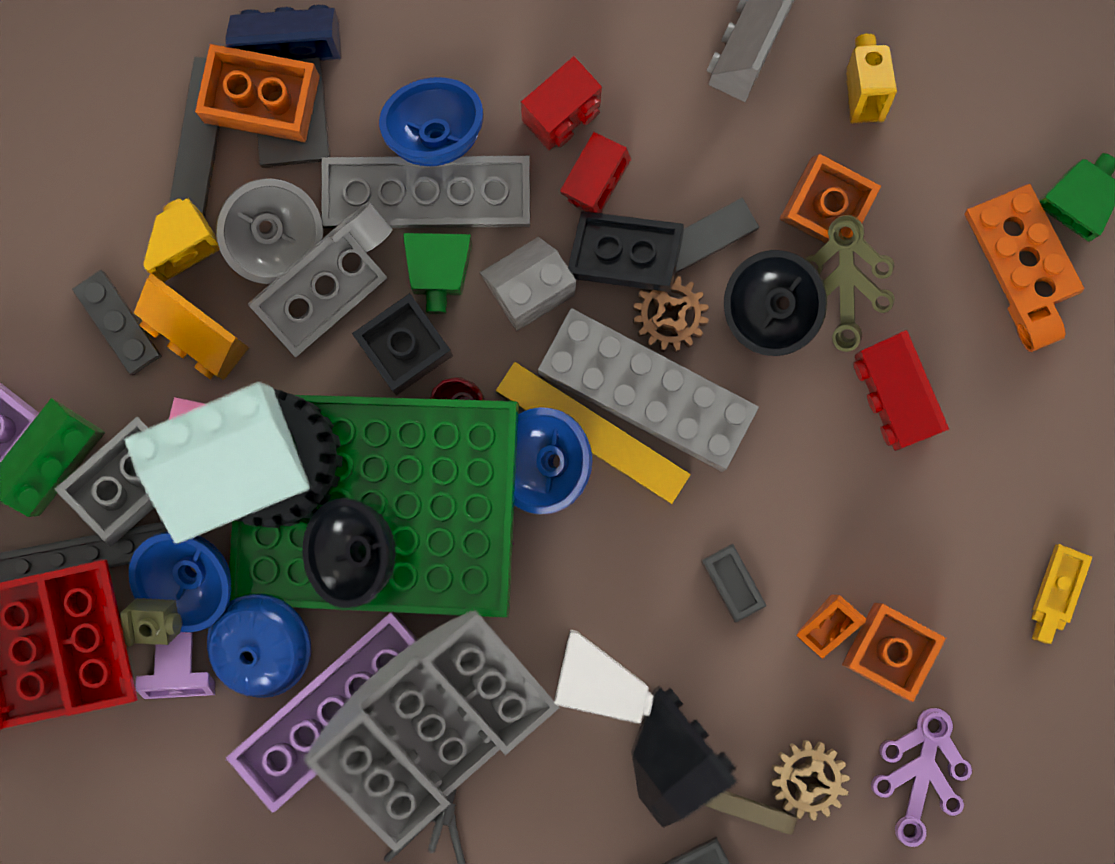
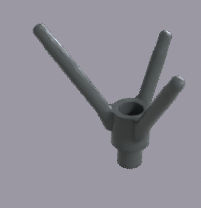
[384,789,466,864]

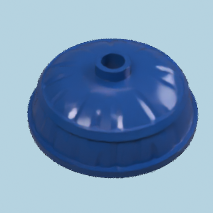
[379,77,484,167]
[514,407,592,514]
[129,532,231,632]
[207,594,311,698]

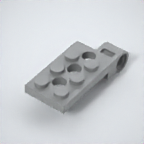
[248,202,393,358]

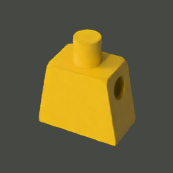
[847,34,897,123]

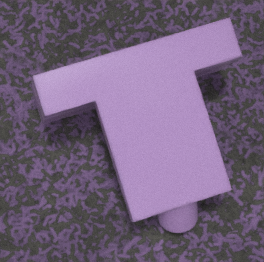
[136,632,215,699]

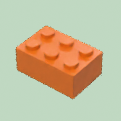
[195,44,320,143]

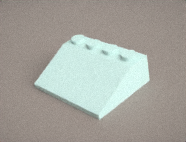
[124,382,311,544]

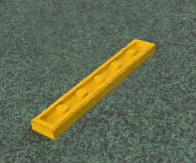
[496,362,691,504]

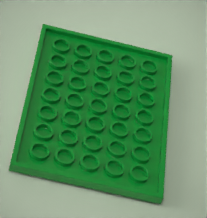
[229,395,519,618]

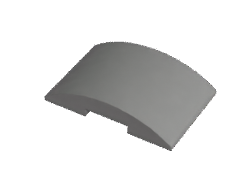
[304,610,560,852]

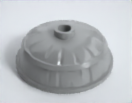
[216,178,323,284]

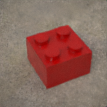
[521,56,602,151]

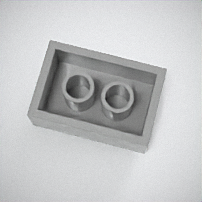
[55,417,155,547]

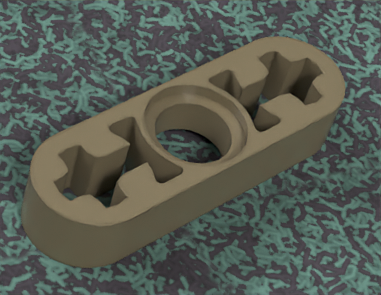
[704,791,798,835]

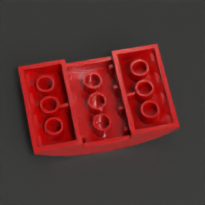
[0,559,138,730]

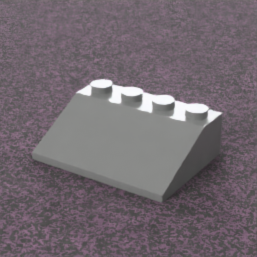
[707,0,794,102]

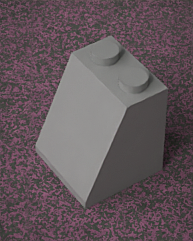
[480,237,576,332]

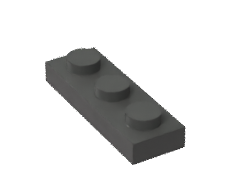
[72,270,161,375]

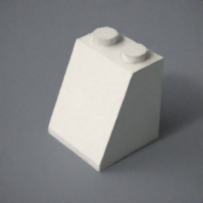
[555,630,653,724]

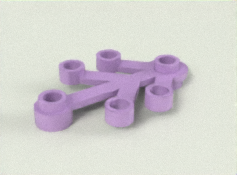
[871,708,972,847]

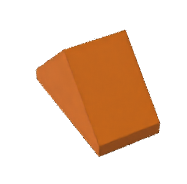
[796,594,867,659]

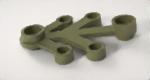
[805,215,895,352]

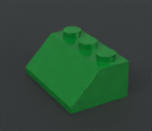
[0,398,105,517]

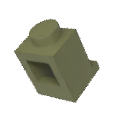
[120,598,182,646]

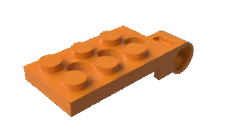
[965,183,1085,352]

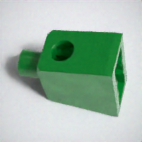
[1039,153,1115,242]
[404,233,472,314]

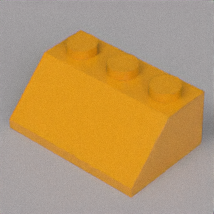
[134,273,249,380]

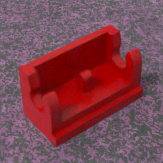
[560,132,631,213]

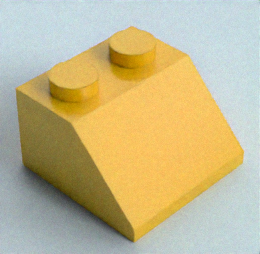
[143,198,220,282]

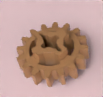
[633,276,709,352]

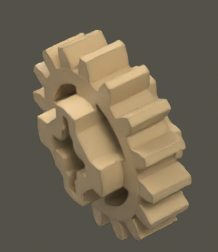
[770,740,850,820]

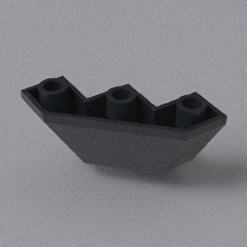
[631,686,738,828]

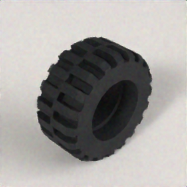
[234,389,342,528]

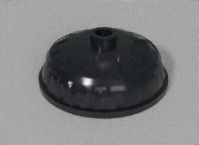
[724,250,827,356]
[302,498,396,608]

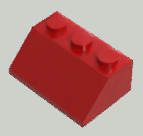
[853,330,949,451]

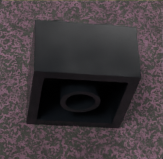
[352,293,453,396]

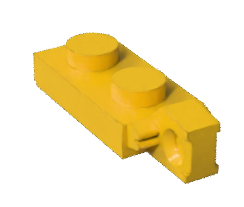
[1031,544,1092,644]

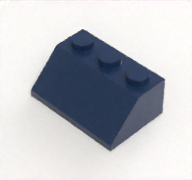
[225,5,341,60]

